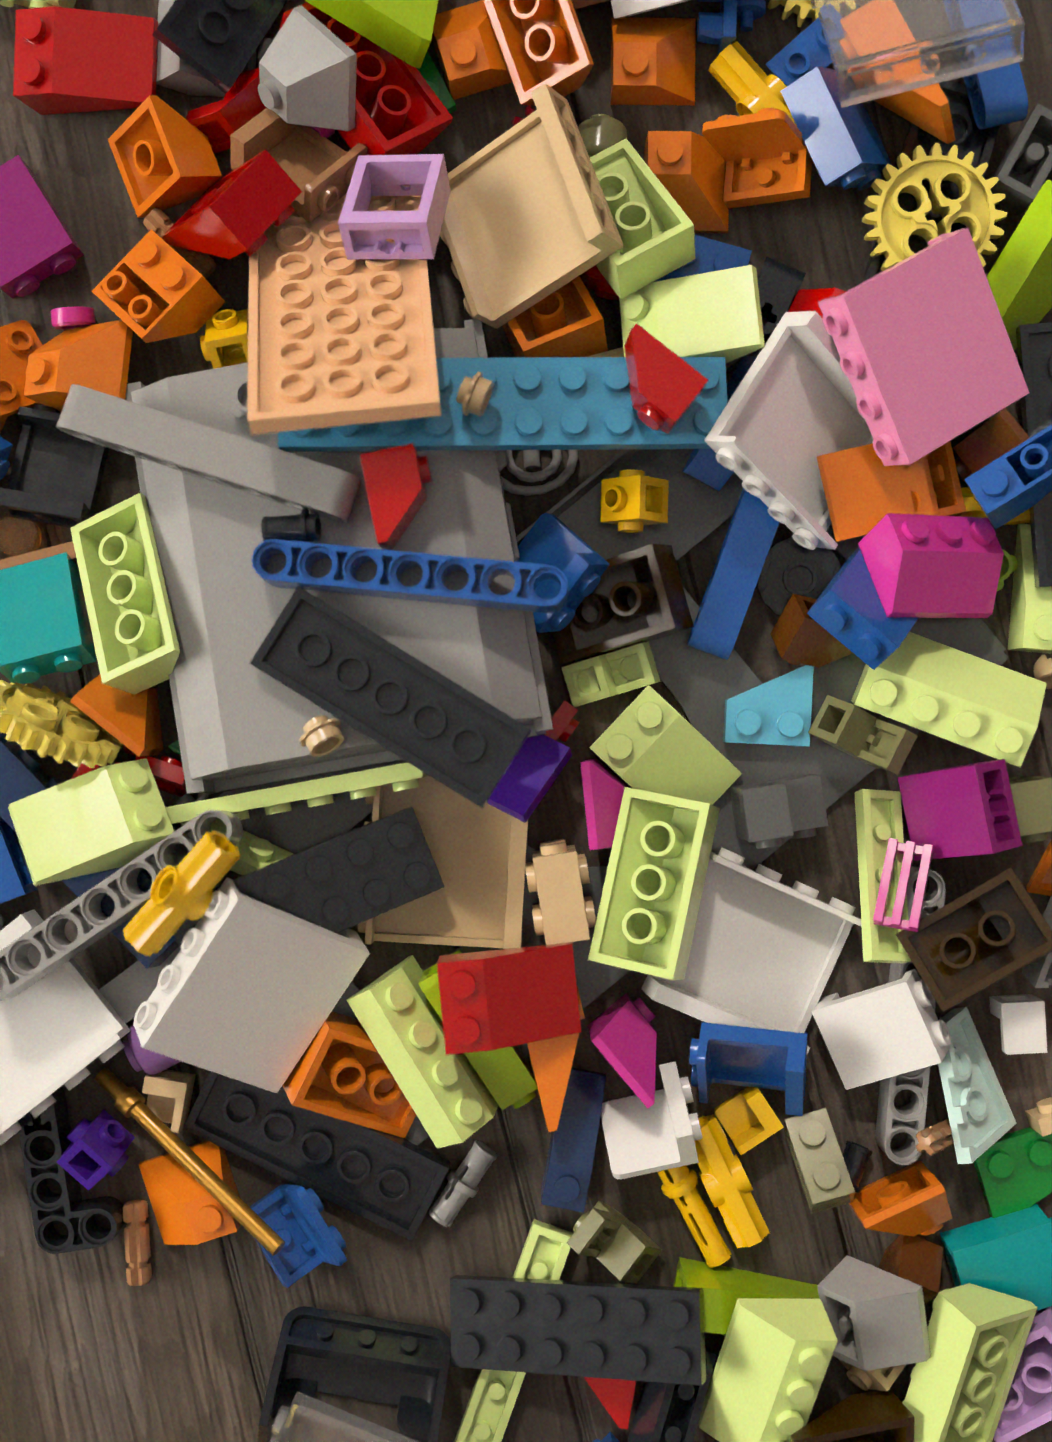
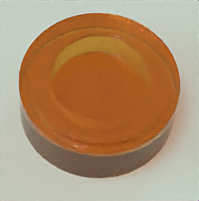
[0,516,41,557]

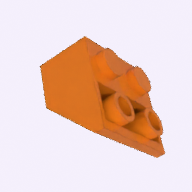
[92,229,226,343]

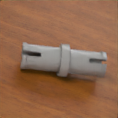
[428,1140,498,1227]

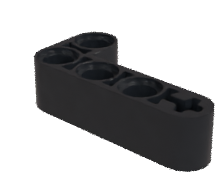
[17,1086,125,1254]

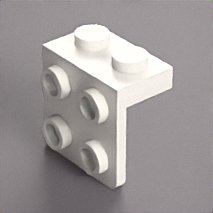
[600,1061,703,1179]

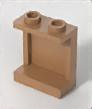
[230,108,368,223]

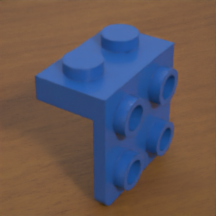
[516,513,610,633]
[250,1184,347,1288]

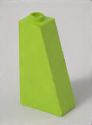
[305,0,439,69]
[987,180,1052,350]
[418,949,538,1110]
[673,1257,819,1334]

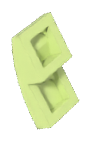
[561,641,661,707]

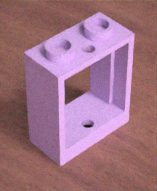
[338,154,450,260]

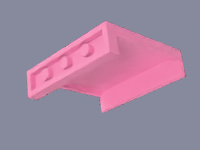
[818,228,1029,466]

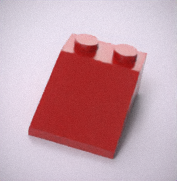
[13,6,158,115]
[161,149,302,259]
[437,942,581,1055]

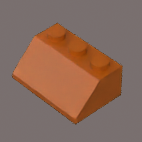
[484,0,594,106]

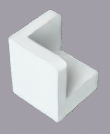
[989,994,1047,1055]

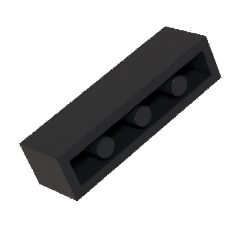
[627,1349,717,1442]

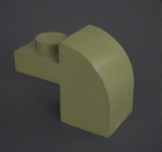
[808,695,917,775]
[567,1201,662,1284]

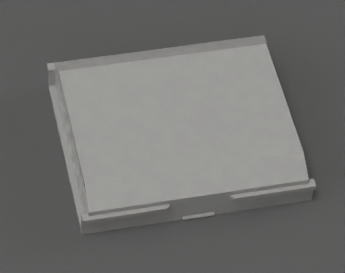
[126,318,553,794]

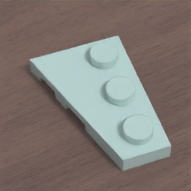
[938,1007,1017,1164]

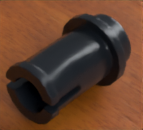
[261,509,322,543]
[842,1140,873,1196]

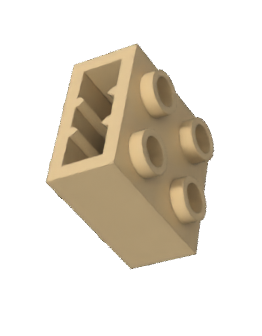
[525,839,596,945]

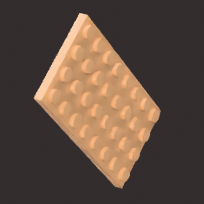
[248,185,441,435]

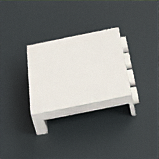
[704,311,873,550]
[641,847,862,1054]
[133,878,370,1093]
[0,910,131,1146]

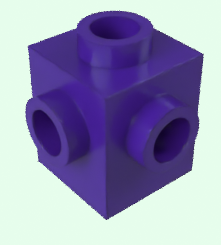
[57,1109,135,1191]

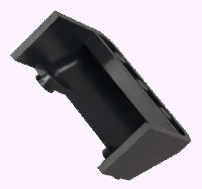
[258,1306,451,1442]

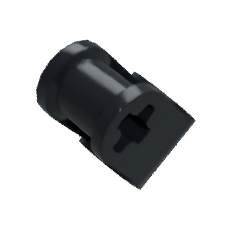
[757,257,806,344]

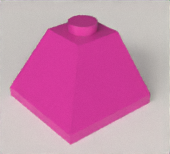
[580,759,632,850]
[588,993,657,1108]

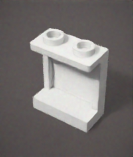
[811,969,951,1090]

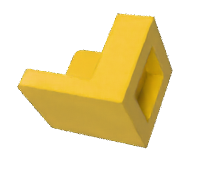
[714,1087,784,1155]

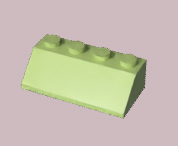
[70,493,180,695]
[851,632,1047,768]
[588,787,720,980]
[346,955,498,1149]
[902,1283,1038,1442]
[698,1298,838,1442]

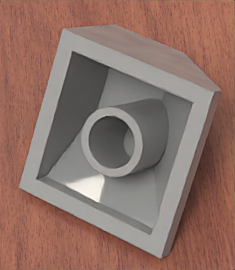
[258,5,356,131]

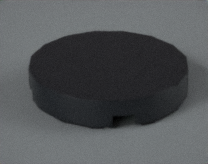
[758,537,841,616]

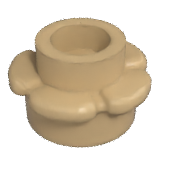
[456,372,494,417]
[299,715,344,756]

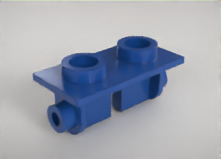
[766,7,845,87]

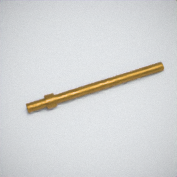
[95,1068,286,1256]

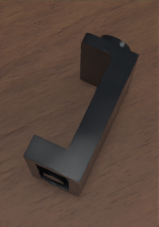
[0,404,109,528]

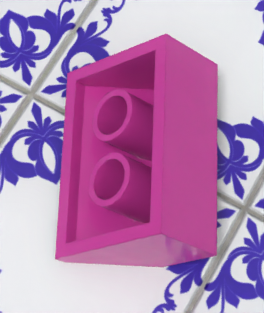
[858,513,1004,618]

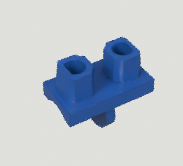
[696,0,766,54]

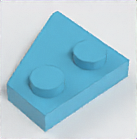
[723,665,814,747]

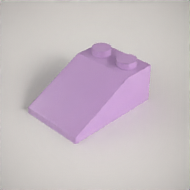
[993,1306,1052,1442]

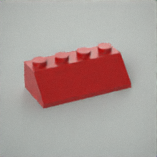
[279,2,453,155]

